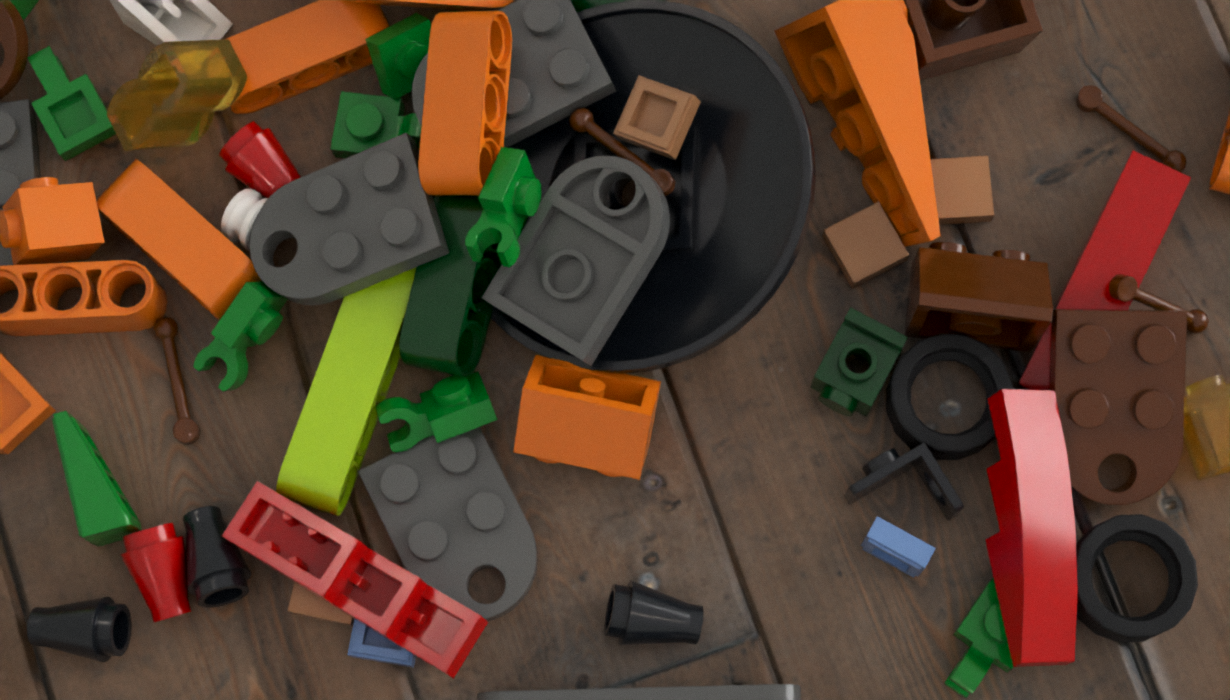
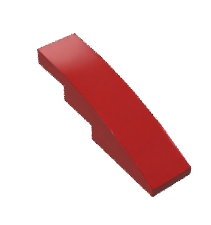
[1018,150,1191,390]
[985,389,1078,667]
[222,481,488,679]

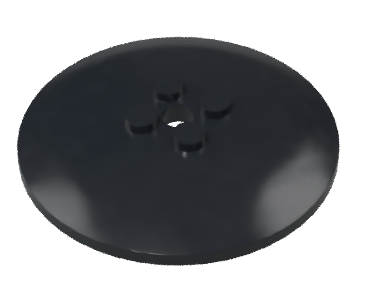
[491,0,816,374]

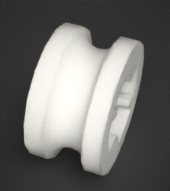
[221,188,268,251]

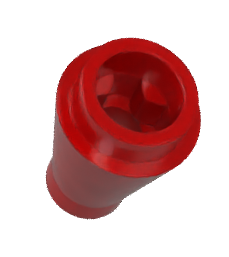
[219,121,301,198]
[120,522,192,623]

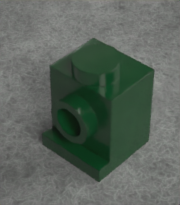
[810,307,908,417]

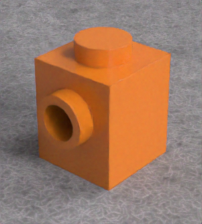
[0,177,104,265]

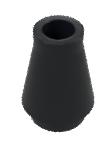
[183,506,252,608]
[604,580,704,645]
[27,597,132,662]

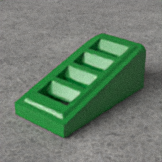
[52,411,142,547]

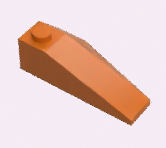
[774,0,941,247]

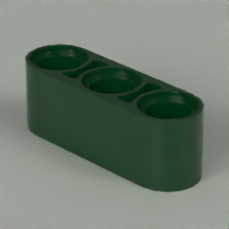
[399,195,502,377]

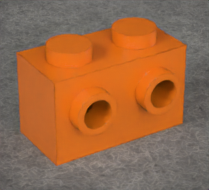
[513,355,661,480]

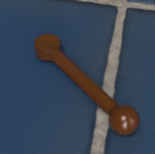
[1076,85,1187,172]
[569,108,675,196]
[1109,274,1209,334]
[154,317,200,445]

